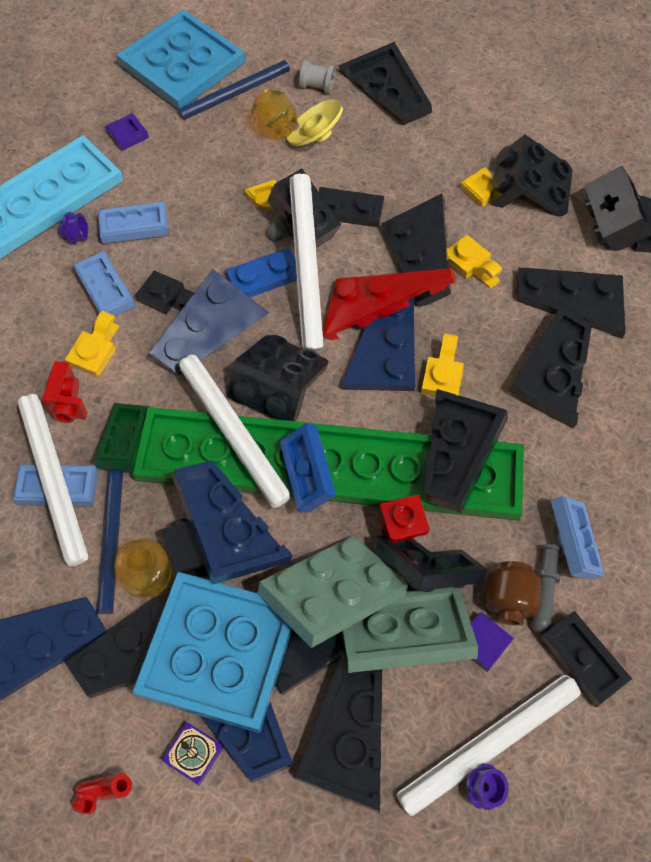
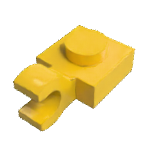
[447,235,502,289]
[65,311,120,377]
[421,333,464,396]

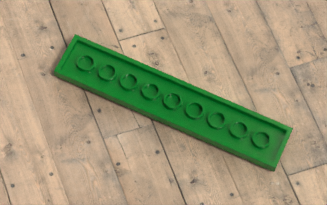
[133,407,524,521]

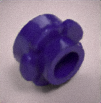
[59,212,89,245]
[466,763,509,810]

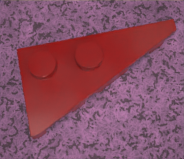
[323,268,456,340]

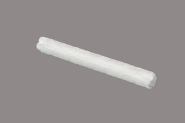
[290,174,323,350]
[179,354,290,508]
[18,393,88,567]
[397,675,581,816]

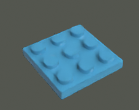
[116,9,246,109]
[132,572,292,733]

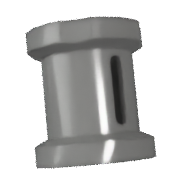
[299,59,336,94]

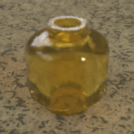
[251,89,298,139]
[114,539,172,598]

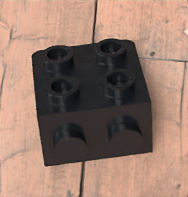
[490,134,573,217]
[227,335,329,421]

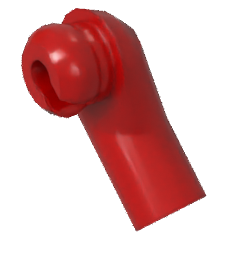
[71,773,132,815]

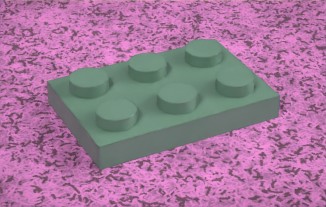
[258,536,408,648]
[342,587,478,673]

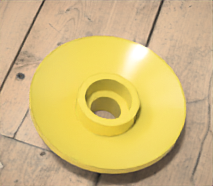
[287,99,343,146]

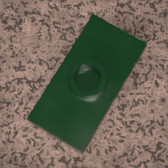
[94,403,150,472]

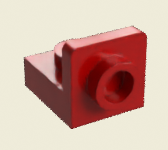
[42,361,88,423]
[378,495,430,543]

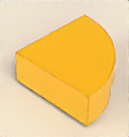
[460,167,493,208]
[245,179,277,210]

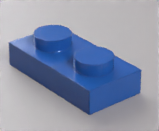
[226,248,297,297]
[280,423,336,513]

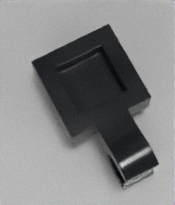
[135,270,194,315]

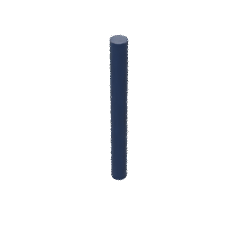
[178,60,290,120]
[97,469,123,614]

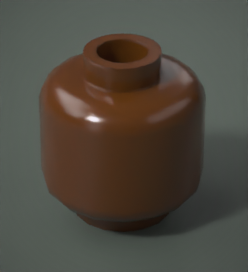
[485,561,542,626]

